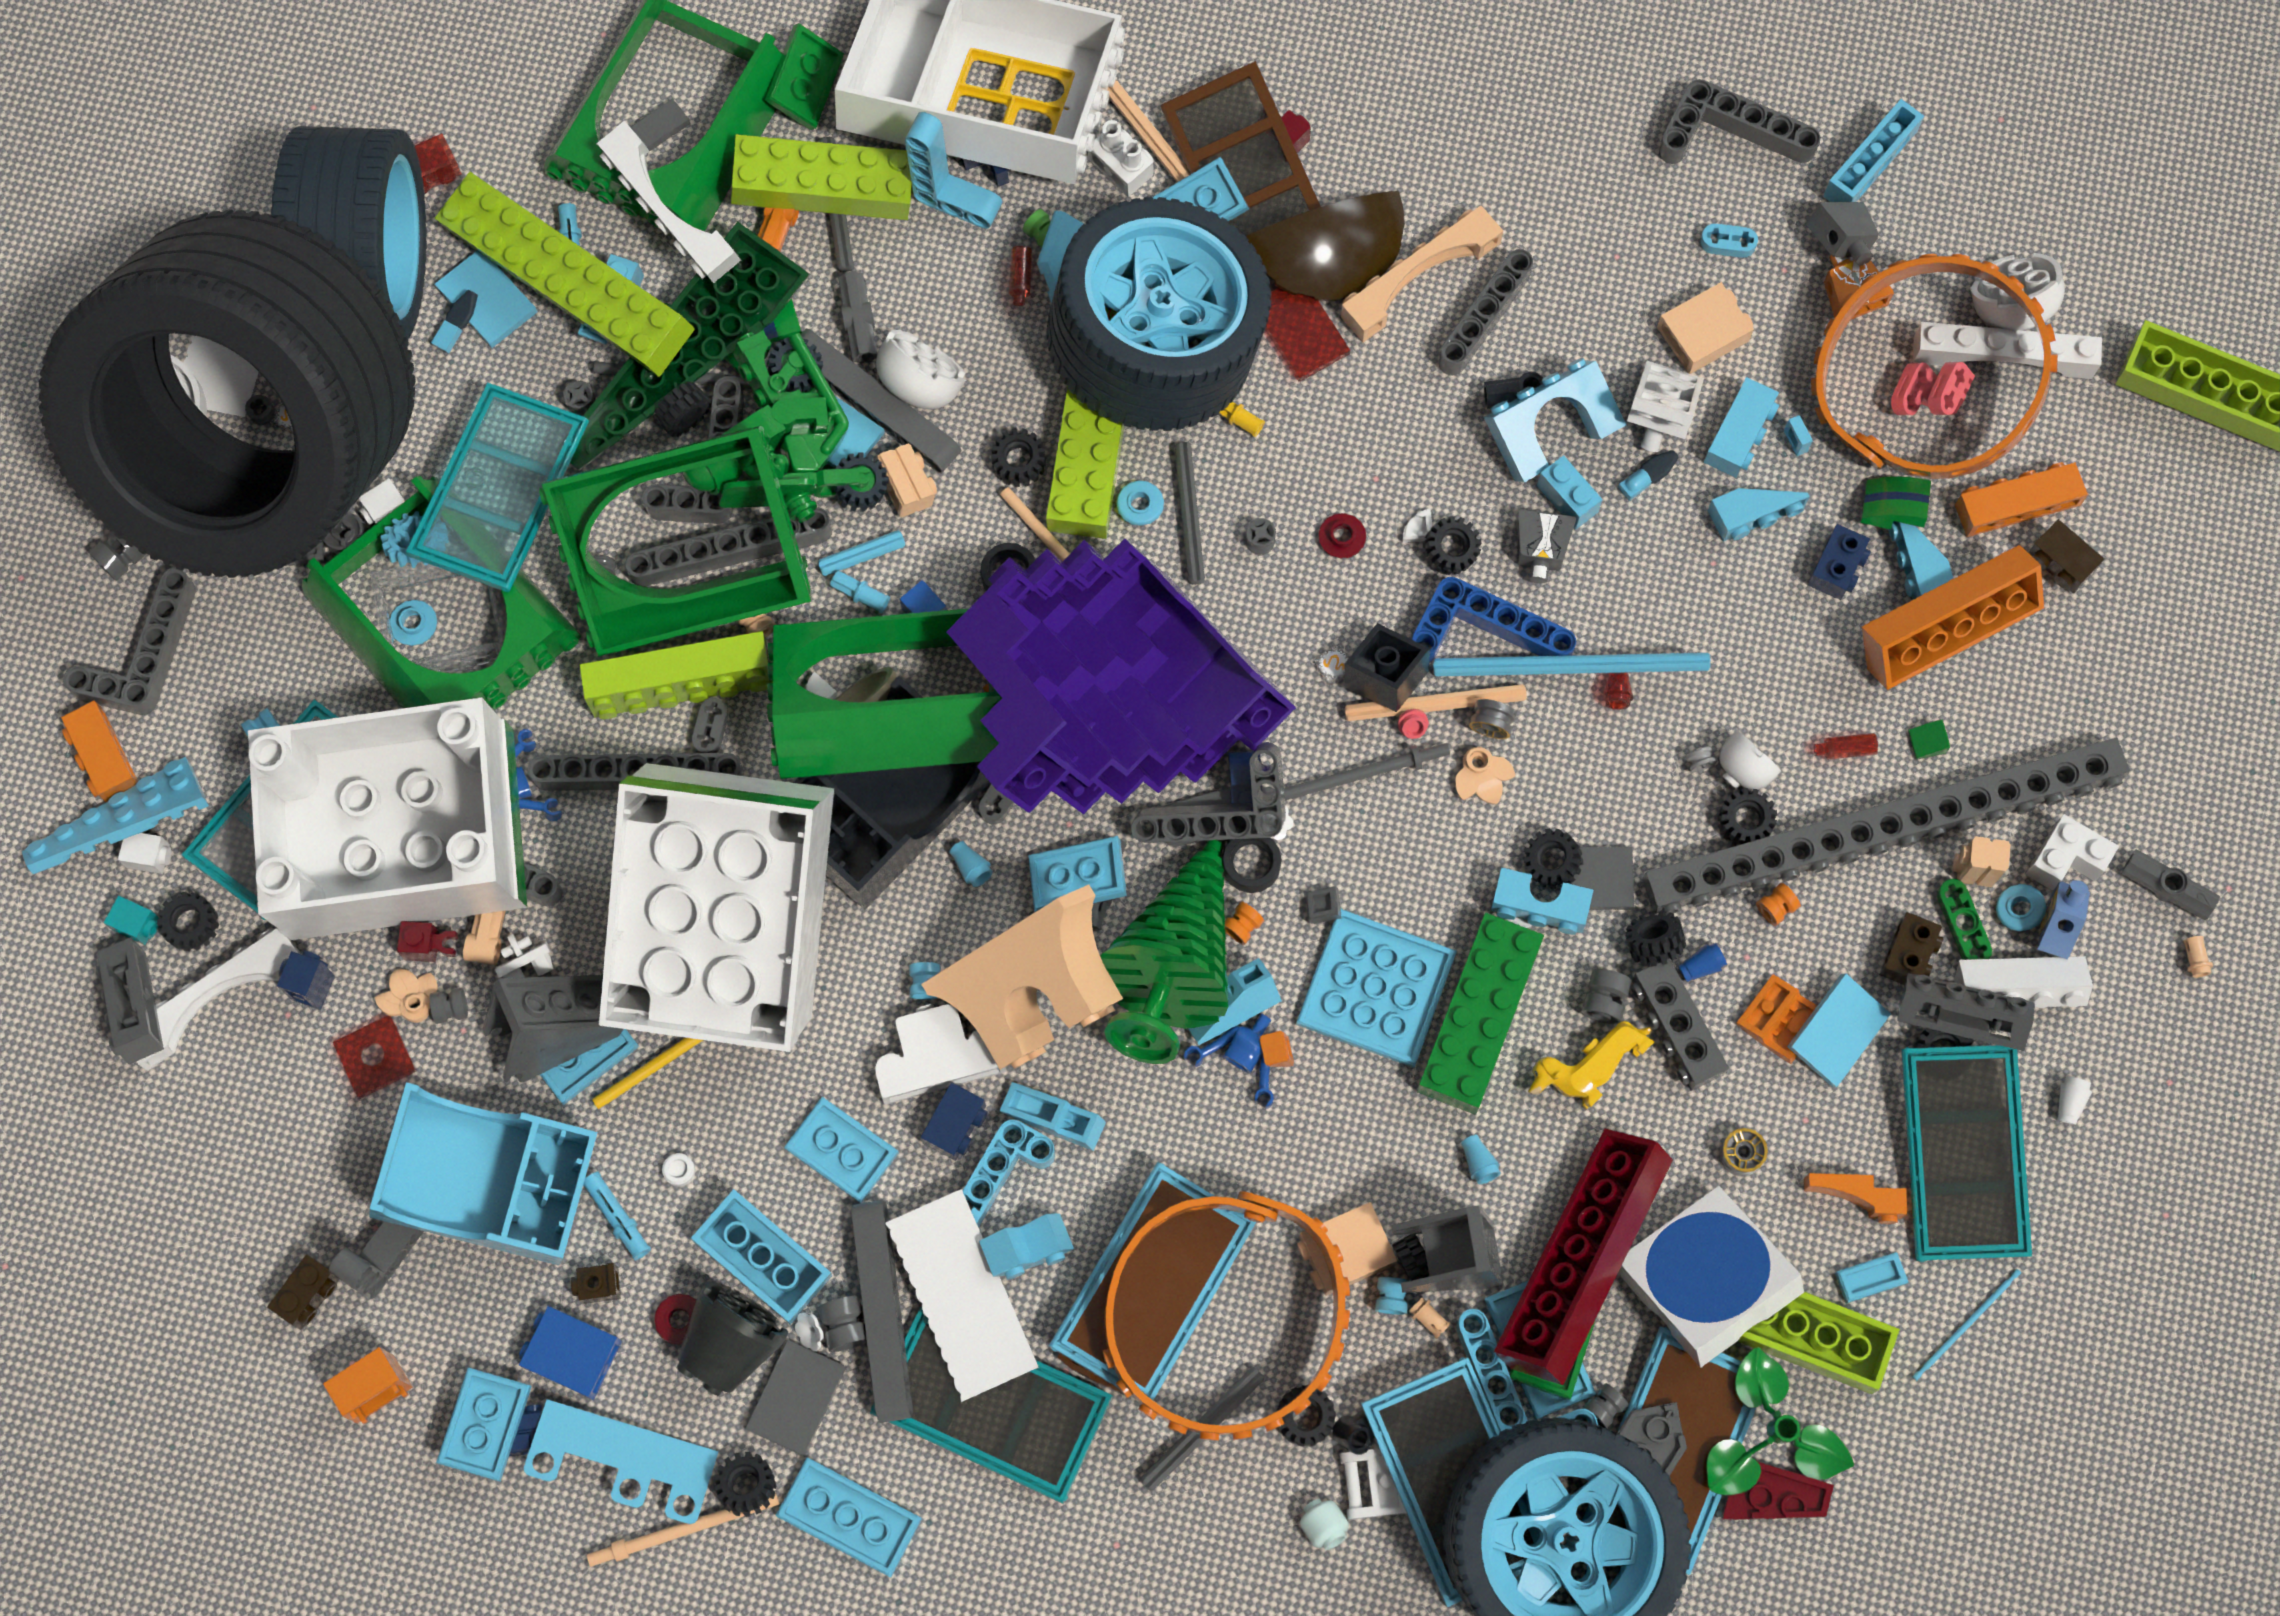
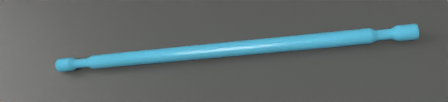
[1912,1269,2021,1381]

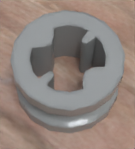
[1686,747,1717,772]

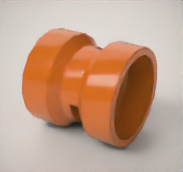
[1756,883,1801,926]
[1225,901,1265,945]

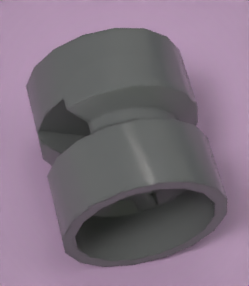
[88,531,147,581]
[1581,969,1632,1024]
[817,1296,867,1352]

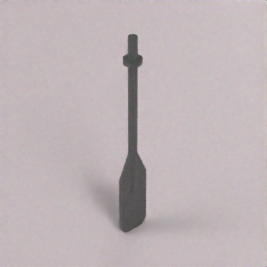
[1163,743,1450,847]

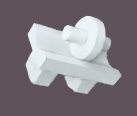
[495,934,553,978]

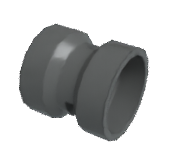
[430,988,468,1024]
[1582,1383,1629,1429]

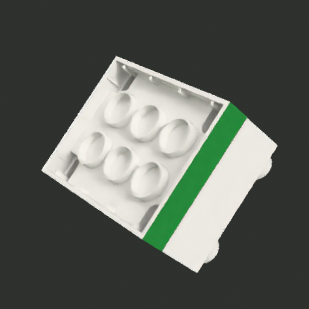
[248,698,527,940]
[599,763,834,1052]

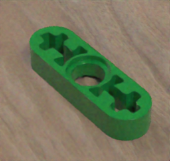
[1937,879,1992,960]

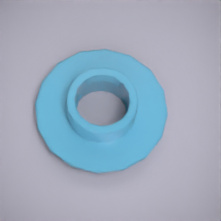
[1116,480,1164,526]
[389,600,437,646]
[1996,884,2047,931]

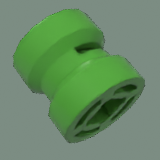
[1022,209,1051,248]

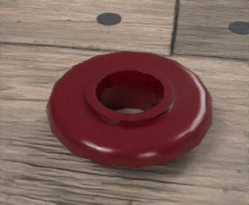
[1319,513,1367,559]
[654,1293,697,1345]

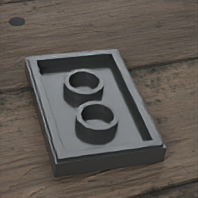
[745,1340,847,1457]

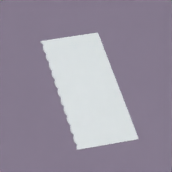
[183,335,259,417]
[885,1189,1038,1402]

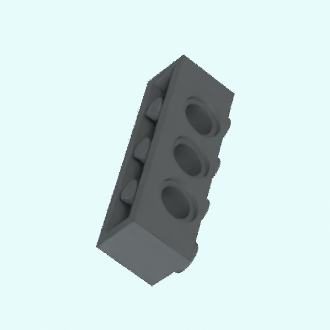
[1631,958,1730,1091]

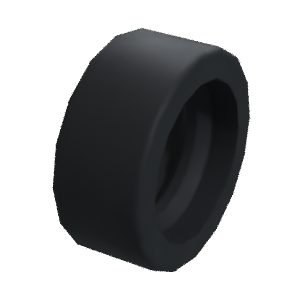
[980,543,1035,591]
[1222,838,1282,893]

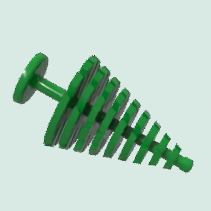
[1100,840,1228,1064]

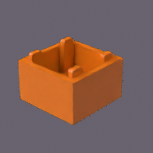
[323,1347,413,1424]

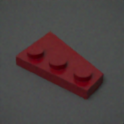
[1720,1461,1834,1520]

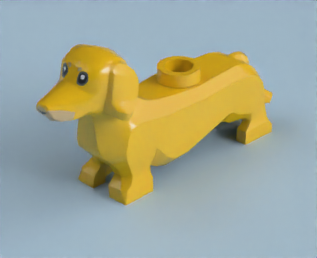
[1528,1021,1654,1110]

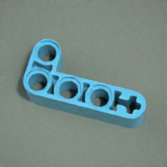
[963,1120,1055,1228]

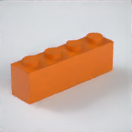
[1955,462,2088,537]

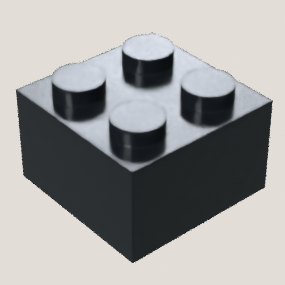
[1344,623,1430,712]

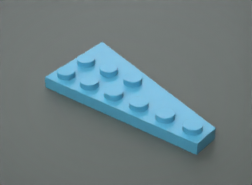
[22,756,209,874]

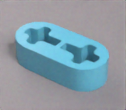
[1700,224,1758,258]

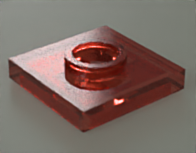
[333,1015,417,1099]

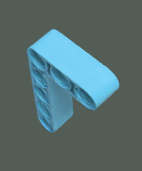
[905,112,1003,229]
[1456,1309,1598,1432]

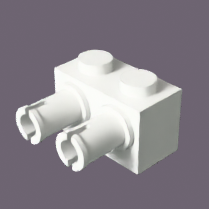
[1088,120,1154,197]

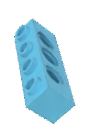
[1823,99,1924,202]

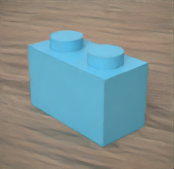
[1537,455,1603,530]

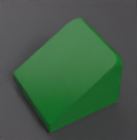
[1908,719,1950,760]

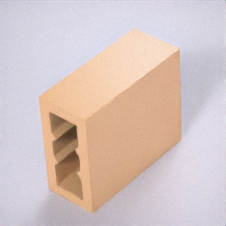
[1657,282,1754,374]
[1297,1202,1398,1296]

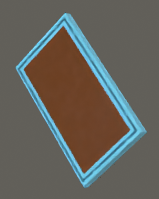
[1049,1162,1256,1400]
[1582,1327,1756,1575]

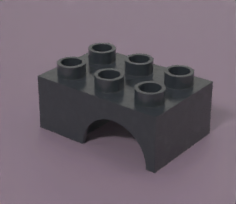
[793,676,990,910]

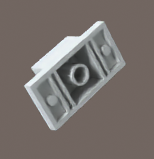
[1627,361,1704,452]

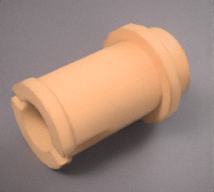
[2183,936,2213,978]
[1409,1297,1451,1339]

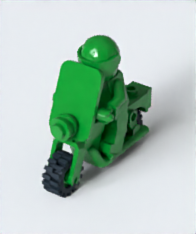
[682,331,888,523]

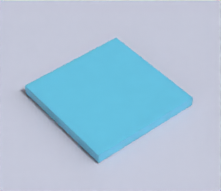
[1296,909,1457,1068]

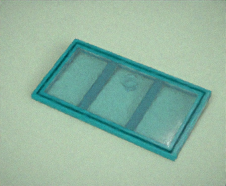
[406,383,589,592]

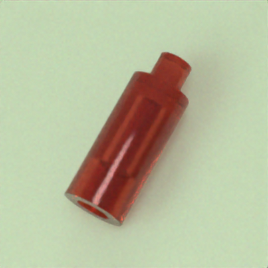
[1009,246,1032,306]
[1814,733,1878,760]

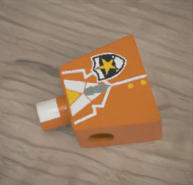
[1824,255,1894,320]

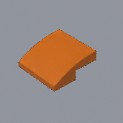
[1737,974,1818,1064]

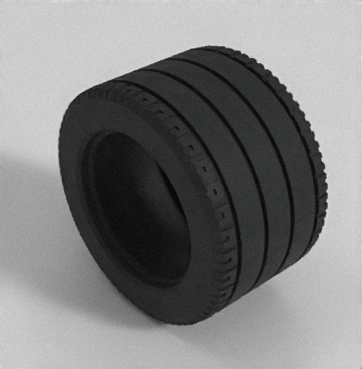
[38,209,416,578]

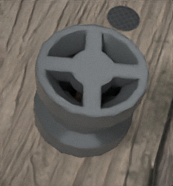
[563,381,596,416]
[1246,518,1276,555]

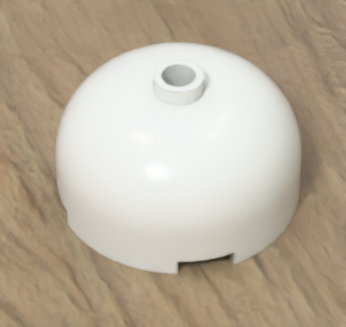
[1970,253,2065,331]
[876,330,966,409]

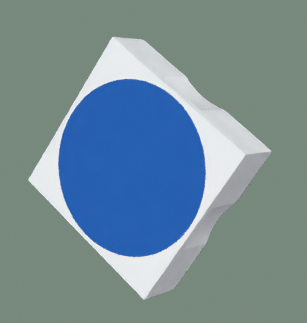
[1619,1186,1804,1368]

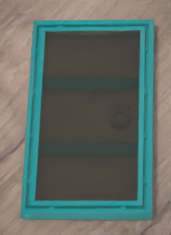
[1901,1045,2033,1262]
[870,1307,1113,1504]

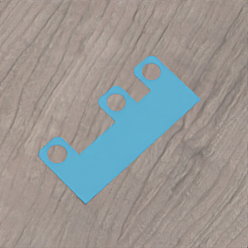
[524,1399,719,1524]

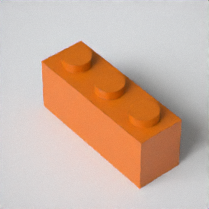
[61,700,138,802]

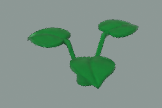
[1706,1347,1854,1495]

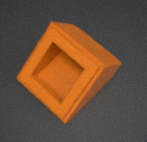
[1260,1031,1294,1067]

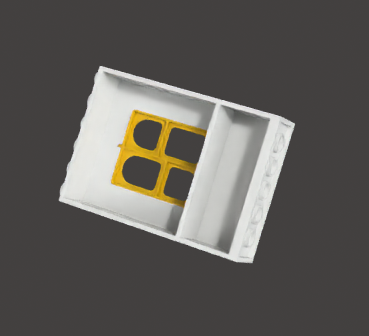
[835,0,1125,184]

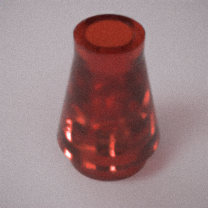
[1603,672,1633,710]

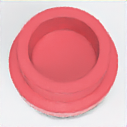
[1398,709,1429,739]

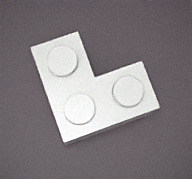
[2025,814,2119,891]

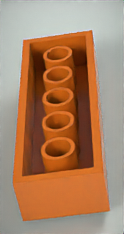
[1862,545,2044,690]

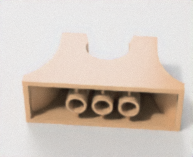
[921,885,1123,1070]

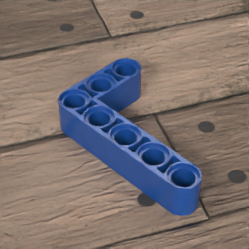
[1412,577,1576,663]

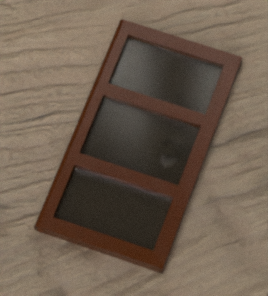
[1160,61,1321,236]

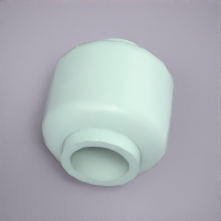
[1300,1499,1349,1550]

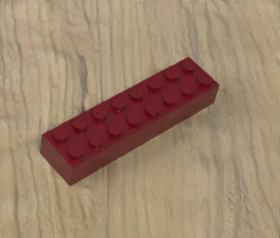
[1494,1128,1673,1385]

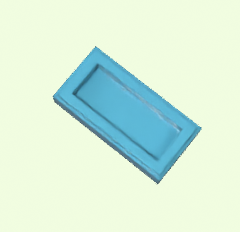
[1835,1252,1909,1304]

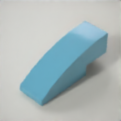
[1000,1082,1106,1151]

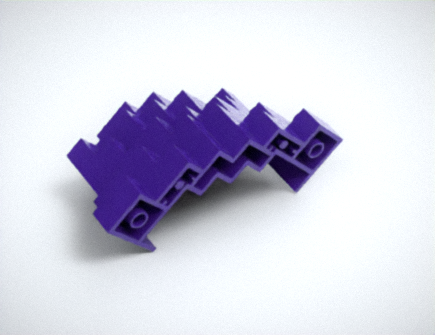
[947,538,1296,814]

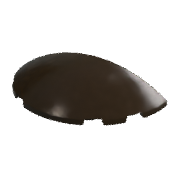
[1246,191,1405,301]

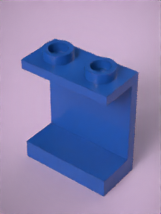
[518,1306,622,1401]

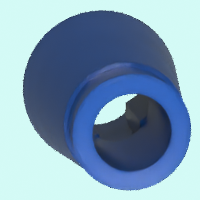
[1678,943,1727,982]

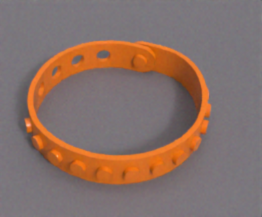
[1811,254,2058,479]
[1102,1191,1350,1441]

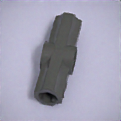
[838,271,877,364]
[2121,849,2220,921]

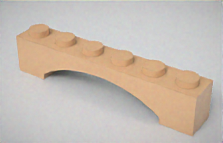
[1341,205,1503,343]

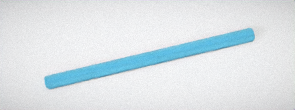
[1433,653,1711,677]

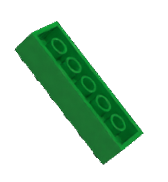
[1417,912,1544,1115]

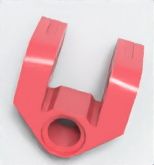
[1891,362,1975,415]

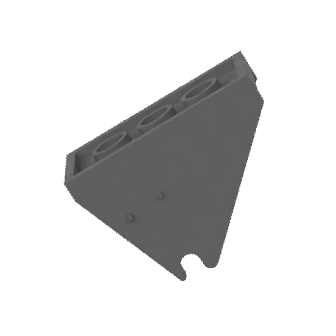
[482,975,624,1083]
[1391,1205,1504,1293]

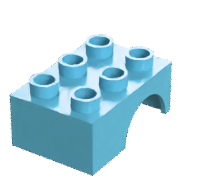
[369,1082,598,1265]

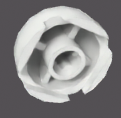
[1719,731,1781,790]

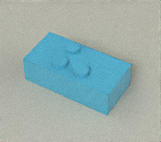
[691,1189,832,1325]

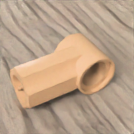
[463,911,506,965]

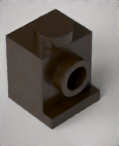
[571,1263,621,1304]

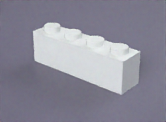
[1954,956,2093,1008]

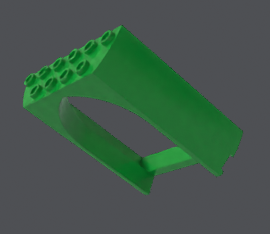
[544,0,783,232]
[539,426,811,657]
[302,476,582,710]
[767,608,1002,779]

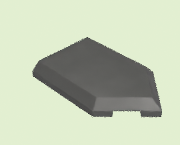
[1617,1402,1687,1476]

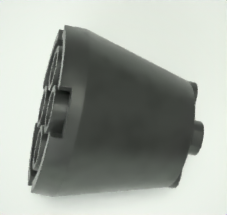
[676,1281,789,1396]

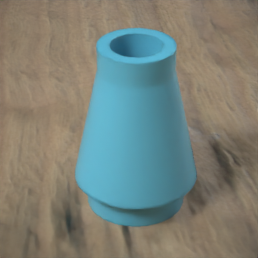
[950,841,993,887]
[1461,1135,1501,1185]

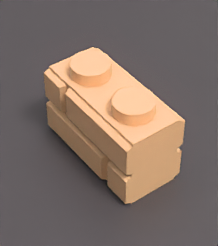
[876,443,937,518]
[1953,836,2011,887]

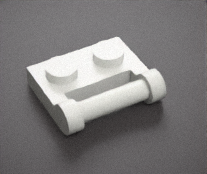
[1340,1447,1407,1520]

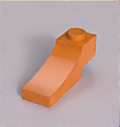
[1804,1173,1907,1224]

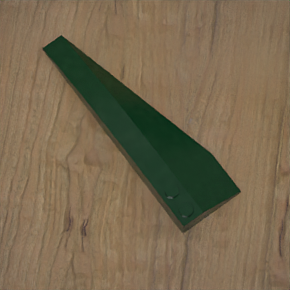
[555,221,810,471]

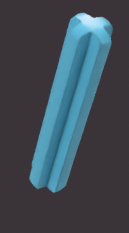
[818,530,905,576]

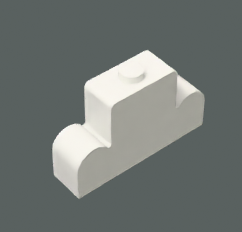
[875,1004,1007,1105]

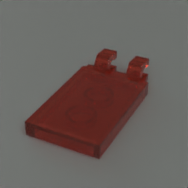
[1265,288,1350,382]

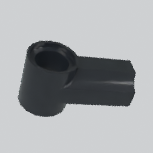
[1483,372,1543,409]
[1332,1405,1400,1455]

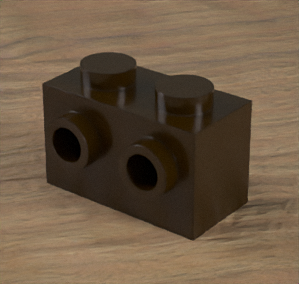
[2028,519,2105,594]
[1879,912,1943,985]
[267,1254,339,1331]

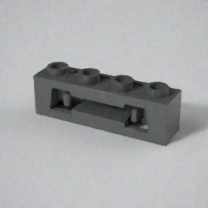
[96,937,164,1064]
[1897,973,2035,1051]

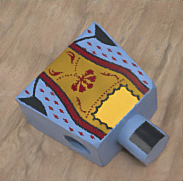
[2037,880,2090,959]

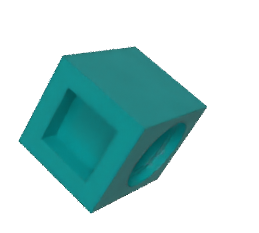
[103,895,160,945]

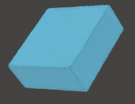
[1784,415,1813,456]

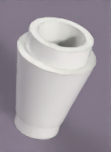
[2057,1076,2092,1125]

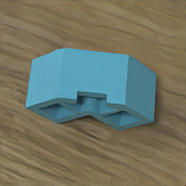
[979,1214,1074,1280]

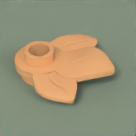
[1455,747,1516,805]
[375,969,438,1023]

